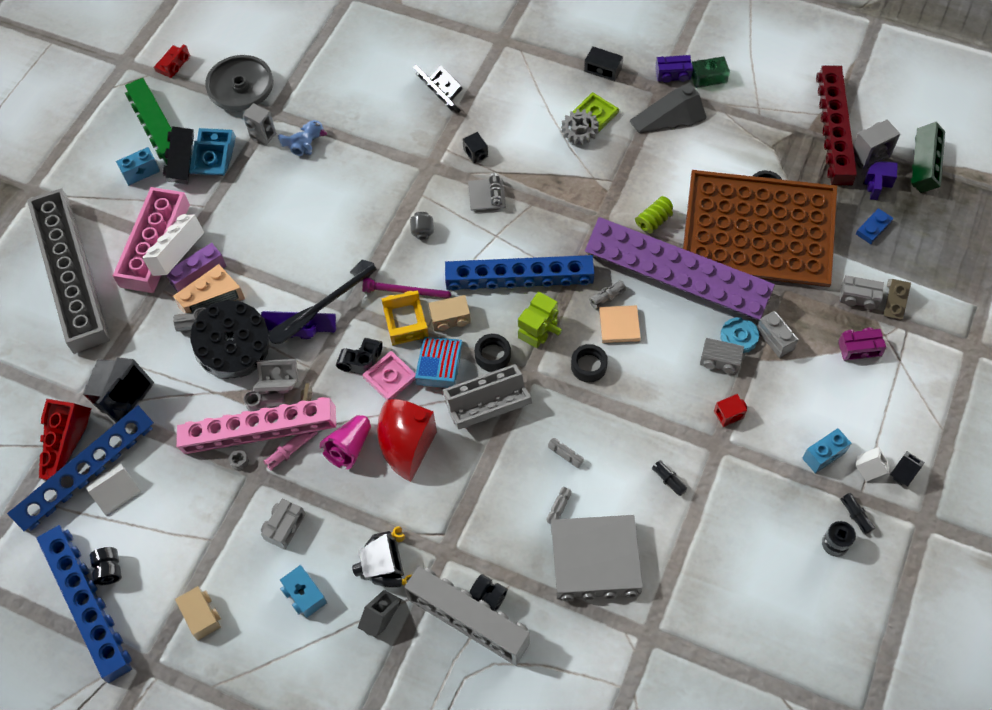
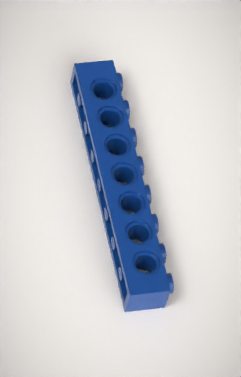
[445,255,594,291]
[7,405,154,531]
[36,525,133,683]

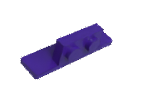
[261,311,336,339]

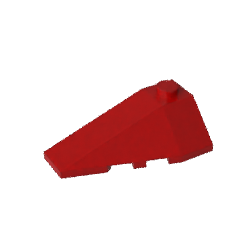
[39,398,92,480]

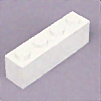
[143,214,204,276]

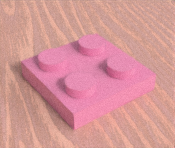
[362,351,416,400]

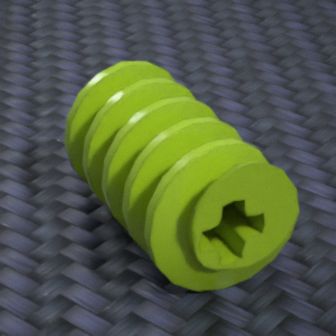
[635,196,673,234]

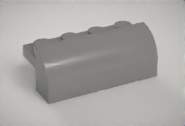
[443,364,532,430]

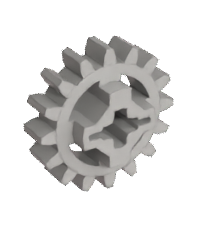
[561,109,599,145]

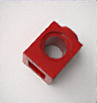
[714,394,747,427]

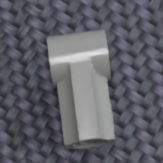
[173,308,206,332]
[243,390,285,412]

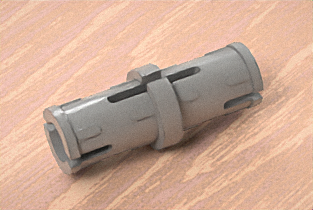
[589,281,626,309]

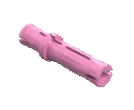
[263,431,318,471]

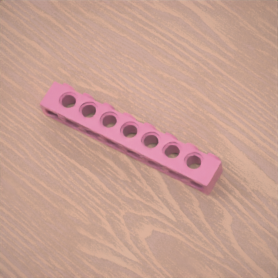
[177,397,337,454]

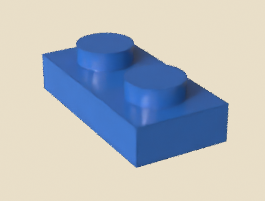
[856,208,893,244]

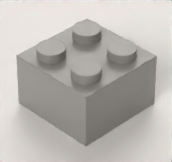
[853,119,900,170]

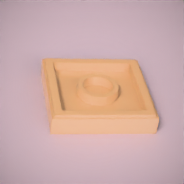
[599,305,640,343]

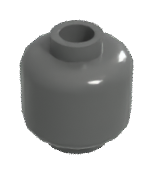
[410,212,434,240]

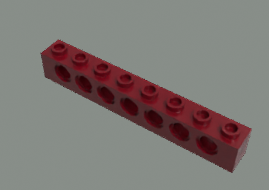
[816,65,857,186]

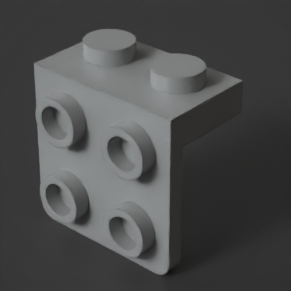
[253,359,298,394]

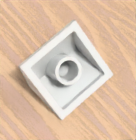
[85,462,141,515]

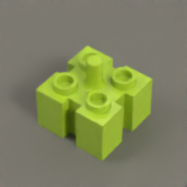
[518,291,562,348]

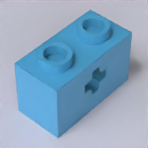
[116,147,161,186]
[802,428,852,474]
[280,565,327,618]

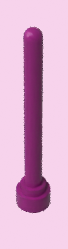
[362,278,451,298]

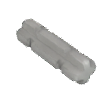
[548,438,584,468]
[547,487,572,524]

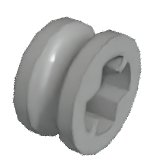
[229,450,249,470]

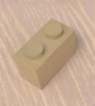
[428,295,471,331]
[175,586,221,640]

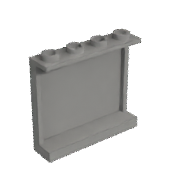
[551,515,643,601]

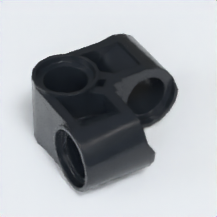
[336,338,383,375]

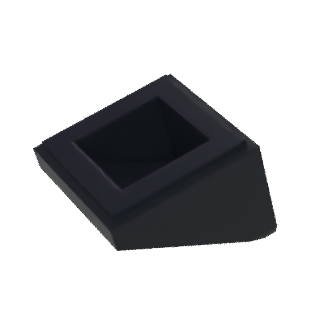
[350,260,375,282]

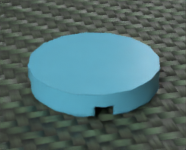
[720,317,759,353]

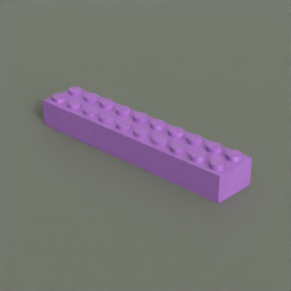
[585,217,775,321]

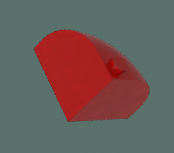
[377,399,437,482]

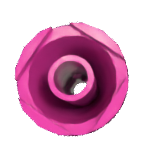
[319,415,371,470]

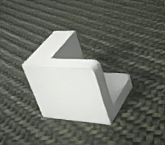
[856,447,889,481]

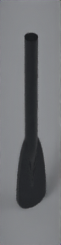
[269,264,377,344]

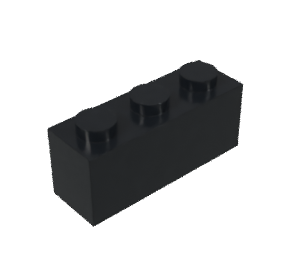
[163,126,194,184]

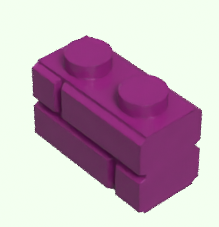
[838,327,886,361]

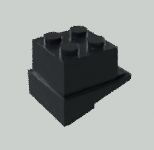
[83,358,154,423]

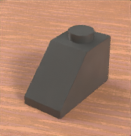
[358,590,402,638]

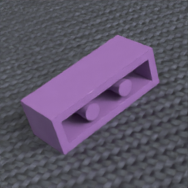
[166,243,226,292]

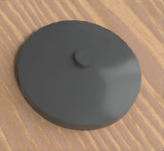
[205,55,273,111]

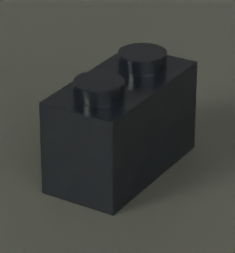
[584,46,623,82]

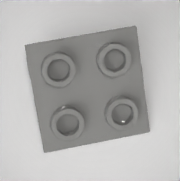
[468,172,506,211]

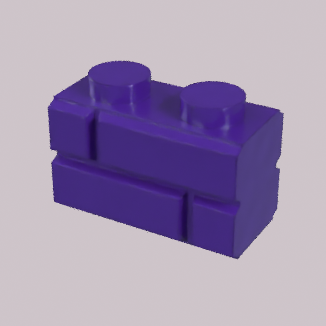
[655,55,693,83]

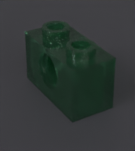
[691,56,730,88]

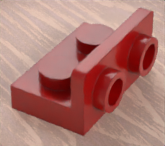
[154,44,190,78]

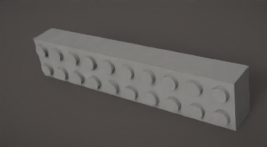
[27,188,110,354]

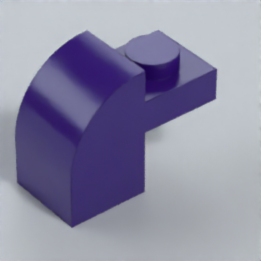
[863,161,897,200]

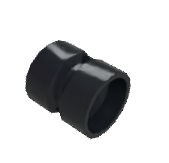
[822,521,856,557]
[90,547,122,586]
[469,574,508,612]

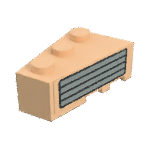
[173,264,245,314]

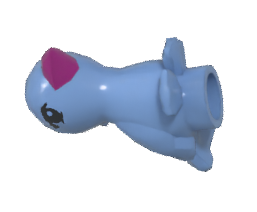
[278,120,327,156]

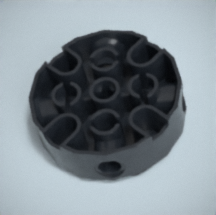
[190,300,269,379]

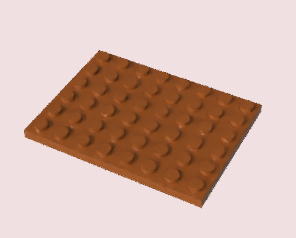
[683,170,837,287]

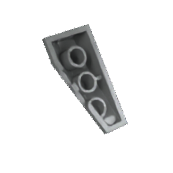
[630,83,706,133]

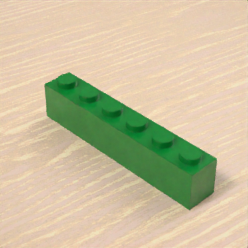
[125,78,172,165]

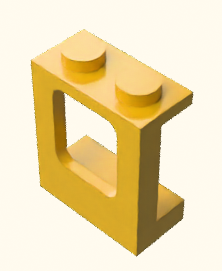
[381,290,429,346]

